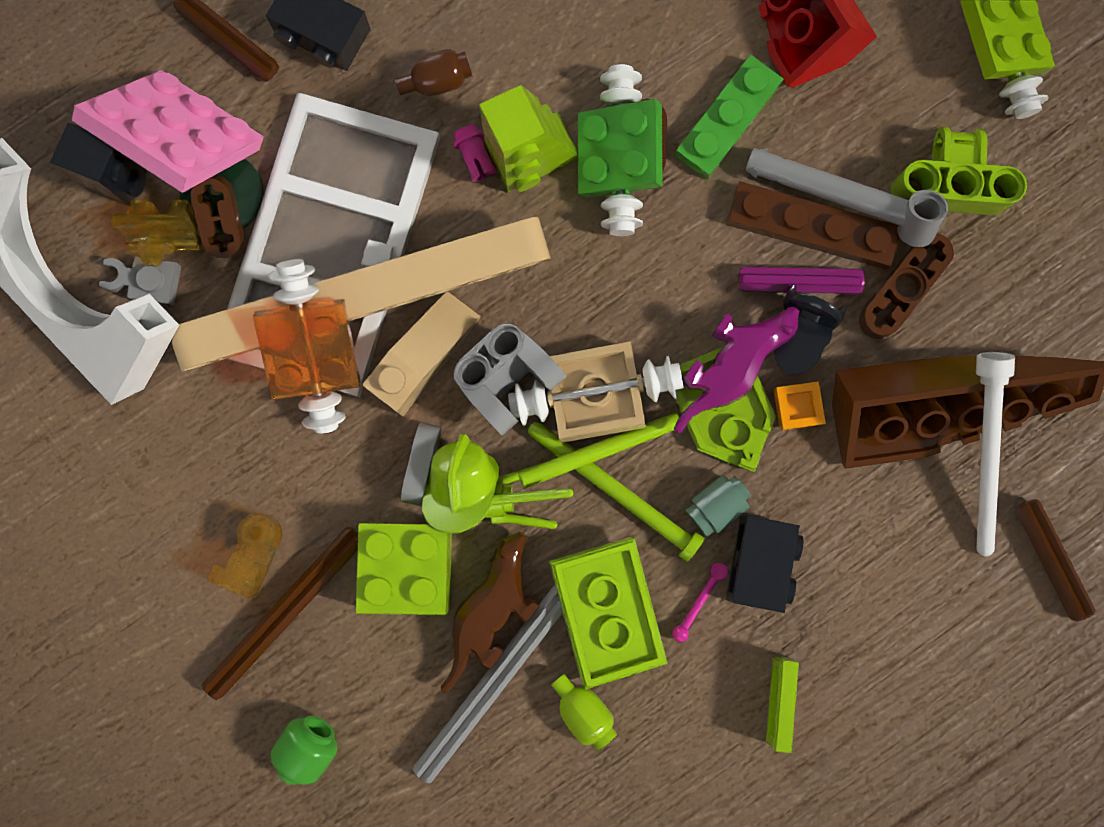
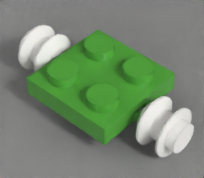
[578,64,663,236]

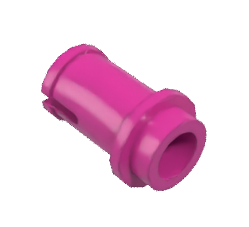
[453,124,497,182]

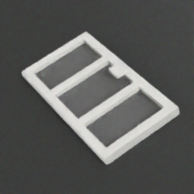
[227,93,440,398]

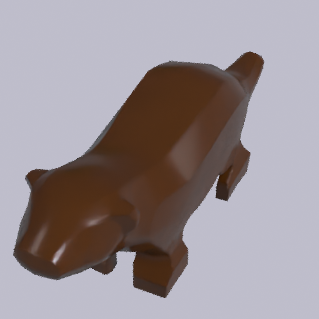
[441,532,539,693]

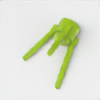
[485,462,574,529]

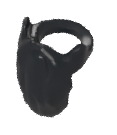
[774,284,848,375]

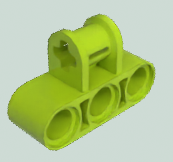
[891,126,1027,215]

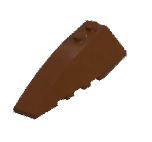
[832,356,1104,469]

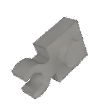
[99,256,182,307]

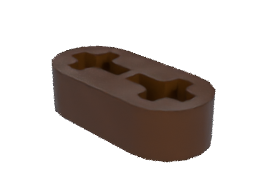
[191,175,244,258]

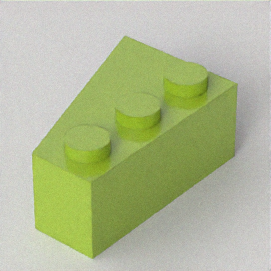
[479,85,578,193]

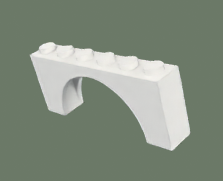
[0,138,179,405]

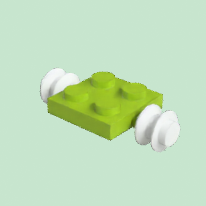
[960,0,1055,119]

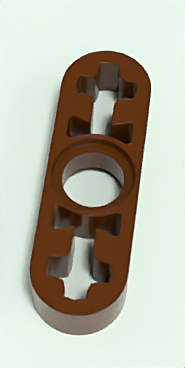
[859,233,954,339]

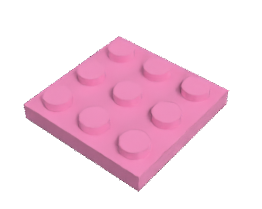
[72,70,264,193]

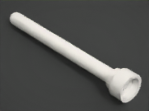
[976,352,1015,557]

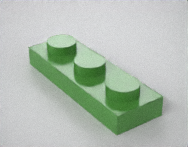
[674,55,784,180]

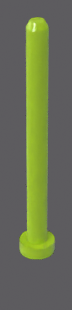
[527,422,705,562]

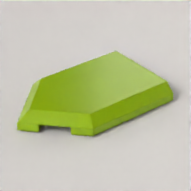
[675,345,776,473]

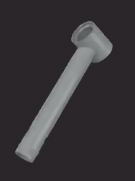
[745,148,948,247]

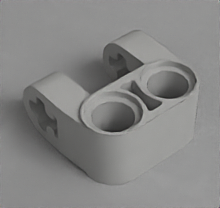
[454,324,567,436]

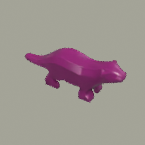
[674,307,799,434]

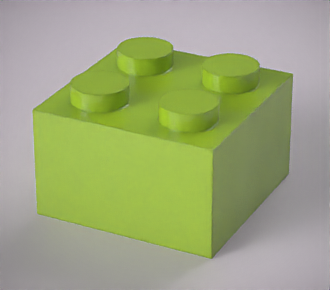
[356,523,452,615]

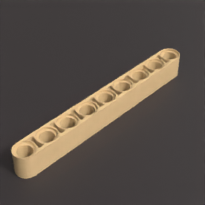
[171,217,551,371]

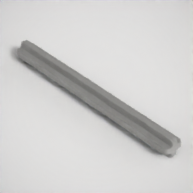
[413,585,562,784]

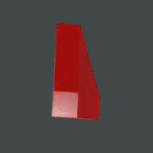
[759,0,877,88]

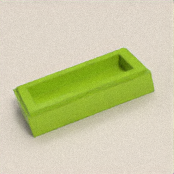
[766,656,799,753]

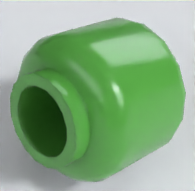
[270,716,338,785]

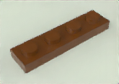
[726,181,899,270]

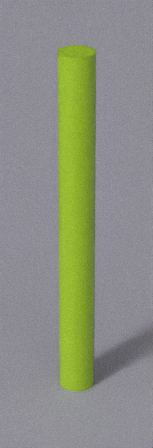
[518,412,679,489]

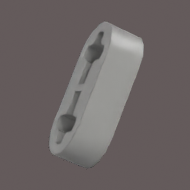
[401,422,442,507]

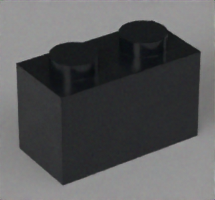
[266,0,371,71]
[50,123,147,207]
[725,515,804,613]

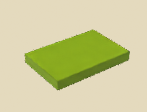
[549,537,668,690]

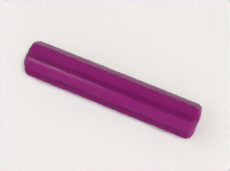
[738,266,865,294]

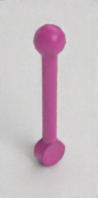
[672,563,728,642]

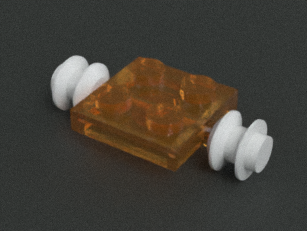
[253,259,361,434]

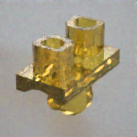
[110,200,202,266]

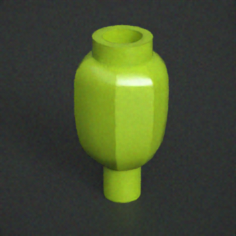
[551,674,617,751]

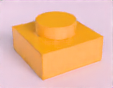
[773,381,826,431]

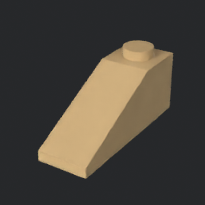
[362,291,481,416]

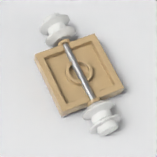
[508,341,683,443]

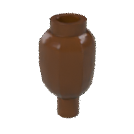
[395,49,473,96]

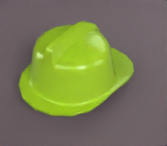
[422,434,499,534]

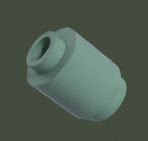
[685,475,751,537]

